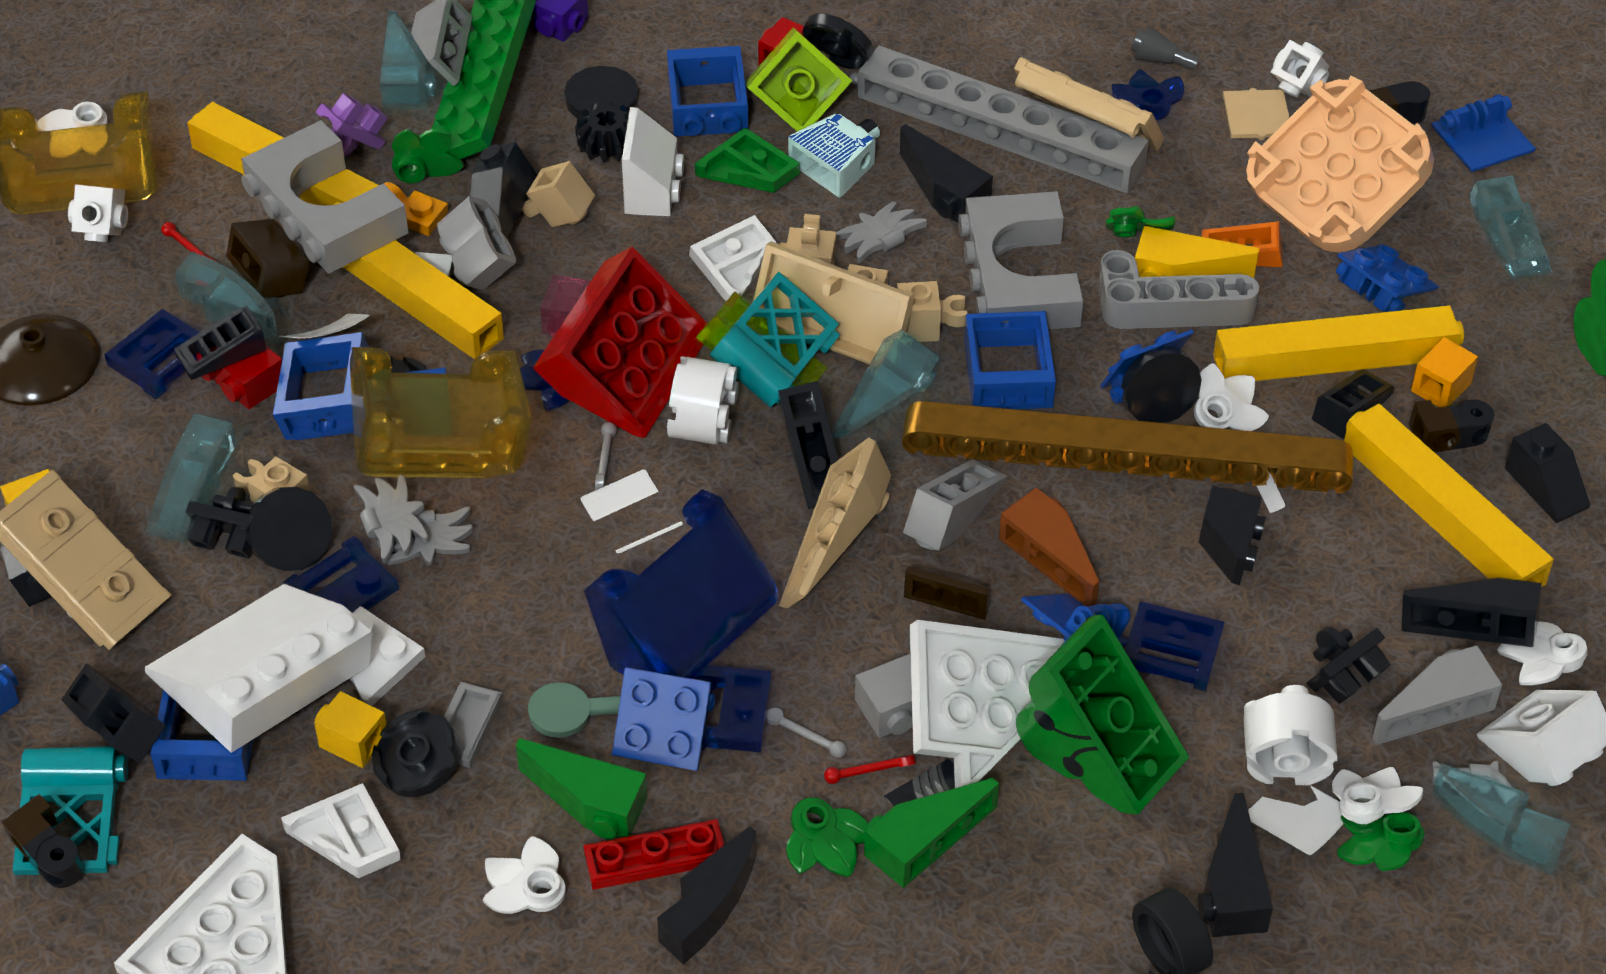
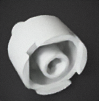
[667,356,739,445]
[1243,685,1337,785]

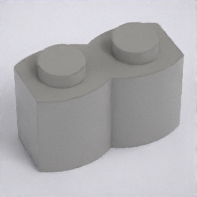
[437,196,516,290]

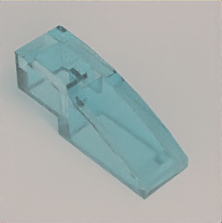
[1468,175,1552,279]
[175,252,279,343]
[146,413,237,543]
[1432,763,1570,875]

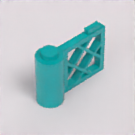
[709,272,840,408]
[12,746,129,875]

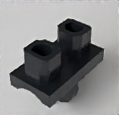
[185,486,255,559]
[1306,627,1391,704]

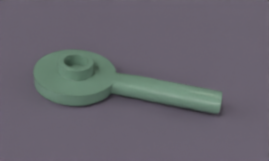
[528,682,621,738]

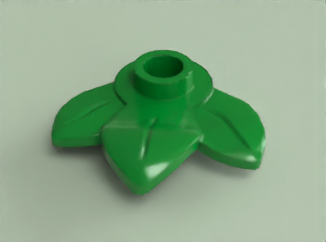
[392,129,463,183]
[1106,206,1175,238]
[786,797,868,877]
[1337,812,1424,871]

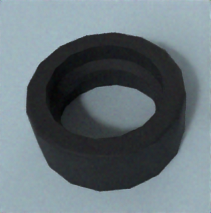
[1132,887,1214,974]

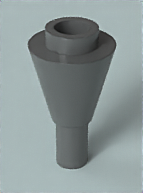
[1131,25,1199,70]

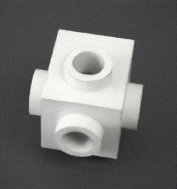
[1271,40,1330,98]
[68,185,128,242]

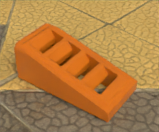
[1202,221,1283,267]

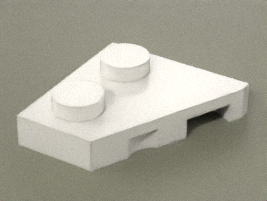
[689,215,776,306]
[350,606,425,706]
[281,783,401,878]

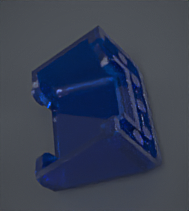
[584,489,779,679]

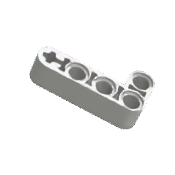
[1098,250,1259,329]

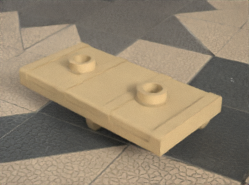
[1014,57,1164,150]
[752,241,915,370]
[0,469,172,650]

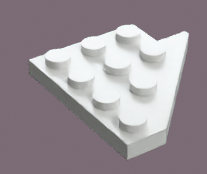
[910,620,1065,788]
[114,834,287,974]

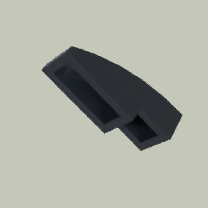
[61,663,166,763]
[657,827,756,965]

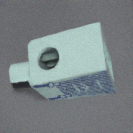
[788,114,880,198]

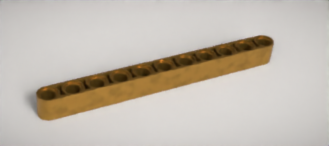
[902,401,1353,494]

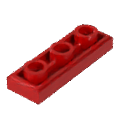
[583,819,724,890]

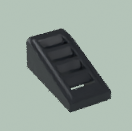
[174,306,266,380]
[1312,369,1395,439]

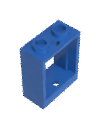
[667,46,748,136]
[964,311,1056,409]
[273,332,375,440]
[151,690,254,781]

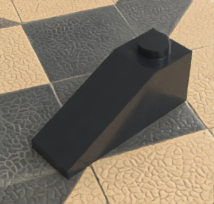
[900,124,993,223]
[470,142,537,239]
[778,381,838,509]
[1401,578,1542,647]
[1198,793,1273,937]

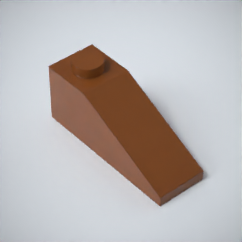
[999,487,1099,606]

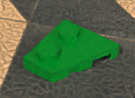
[695,128,800,193]

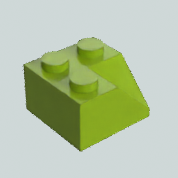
[745,28,853,132]

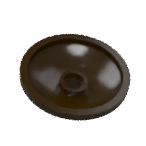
[0,314,99,406]

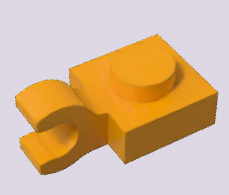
[384,182,448,236]

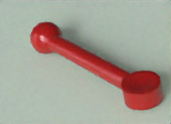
[161,222,217,269]
[824,754,916,784]

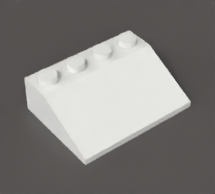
[145,584,372,753]

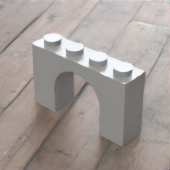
[241,120,408,274]
[958,191,1083,329]

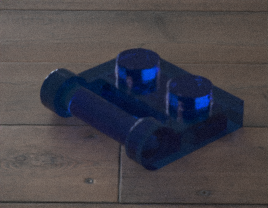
[104,309,200,399]
[283,536,399,613]
[1125,601,1225,692]
[692,665,771,753]

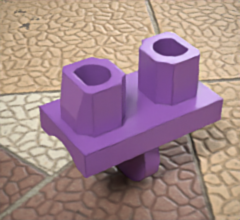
[316,93,388,157]

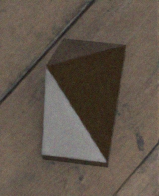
[904,566,990,620]

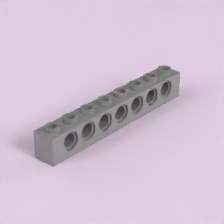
[858,46,1149,194]

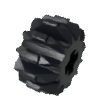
[575,101,629,163]

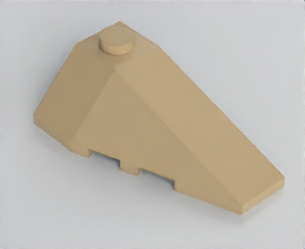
[779,437,891,608]

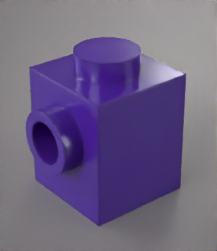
[533,0,588,42]

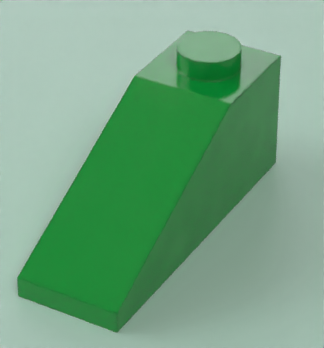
[516,738,648,839]
[864,778,999,888]

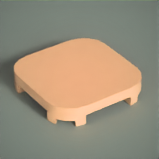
[1246,76,1434,253]

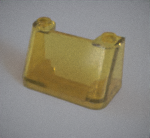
[0,91,157,214]
[350,347,532,478]

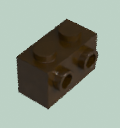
[226,219,310,298]

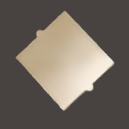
[1223,88,1289,140]

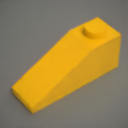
[1135,226,1259,278]

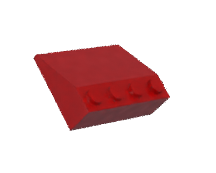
[533,246,713,438]

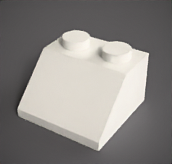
[622,107,684,216]
[1477,689,1606,786]

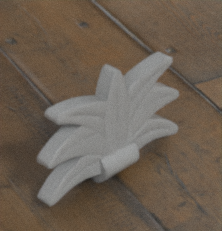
[836,201,927,264]
[354,474,429,563]
[377,506,473,565]

